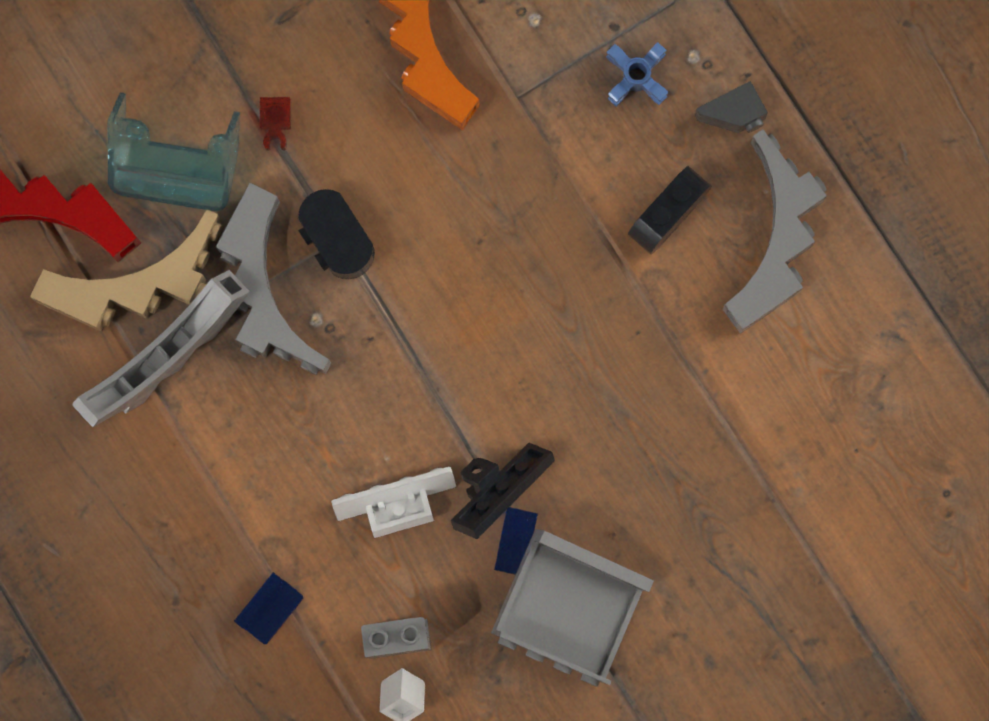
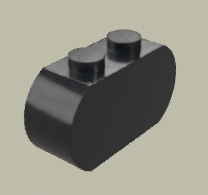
[628,166,712,254]
[298,189,375,279]

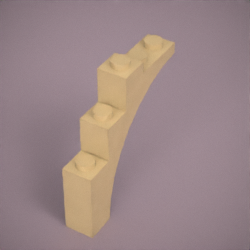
[30,210,223,332]

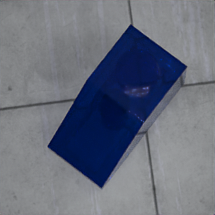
[494,507,538,575]

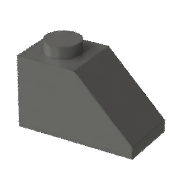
[695,81,768,133]

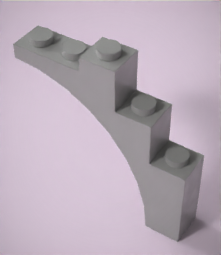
[723,129,827,334]
[216,183,331,375]
[72,270,250,427]

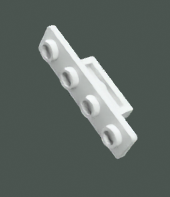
[331,467,456,538]

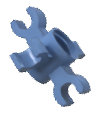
[606,42,668,107]

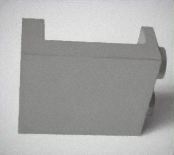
[361,617,431,659]

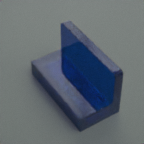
[234,572,304,644]

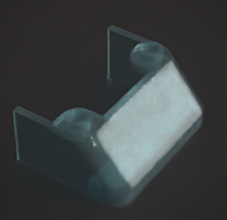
[107,92,240,211]

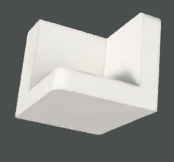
[380,668,425,721]

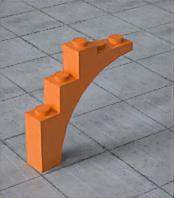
[379,0,480,131]

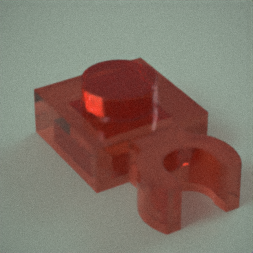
[260,97,291,150]

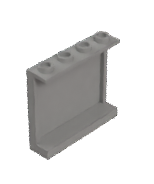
[491,529,654,687]

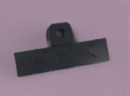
[451,443,555,539]

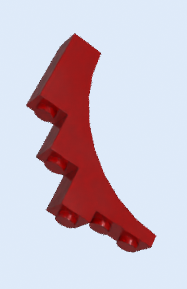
[0,169,141,262]

